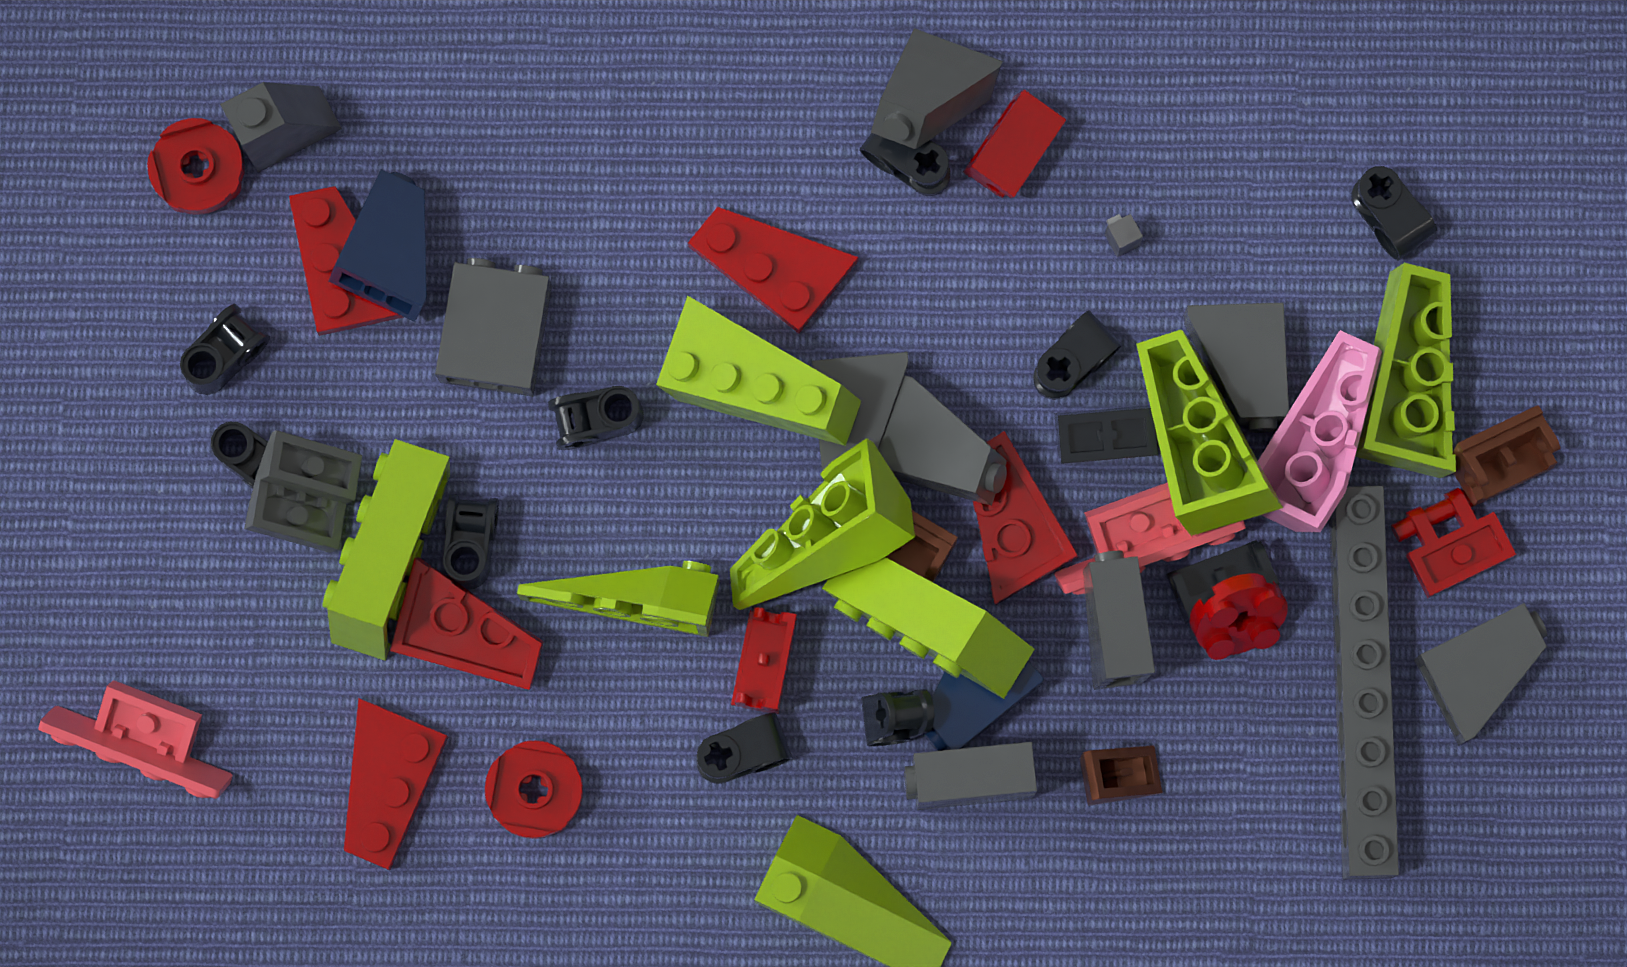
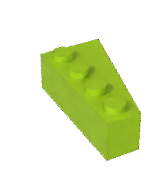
[1355,262,1456,479]
[656,296,861,446]
[1136,329,1283,536]
[322,439,450,661]
[822,557,1035,699]

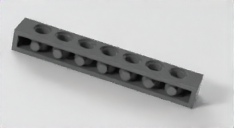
[1329,486,1399,880]

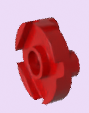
[147,118,245,215]
[1190,573,1288,660]
[485,740,583,839]

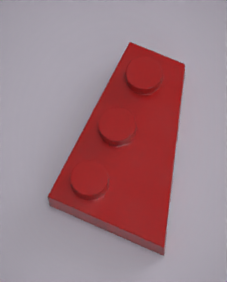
[289,186,404,336]
[688,207,858,333]
[973,431,1079,605]
[390,557,544,690]
[344,698,449,871]

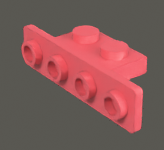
[1054,482,1246,595]
[38,680,233,799]

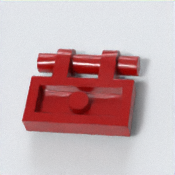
[1391,488,1516,599]

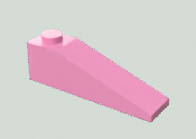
[1258,330,1382,532]

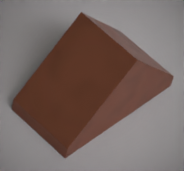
[1080,745,1163,806]

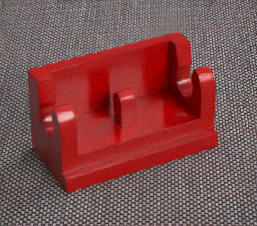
[963,90,1066,198]
[731,608,797,715]

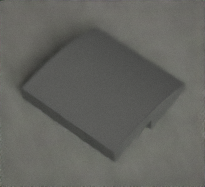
[244,430,362,553]

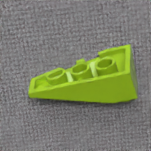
[730,438,915,610]
[517,561,720,637]
[754,815,952,967]

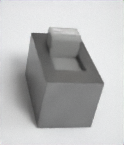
[1105,214,1143,257]

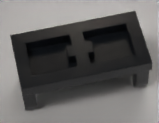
[1054,405,1158,464]
[1166,540,1280,624]

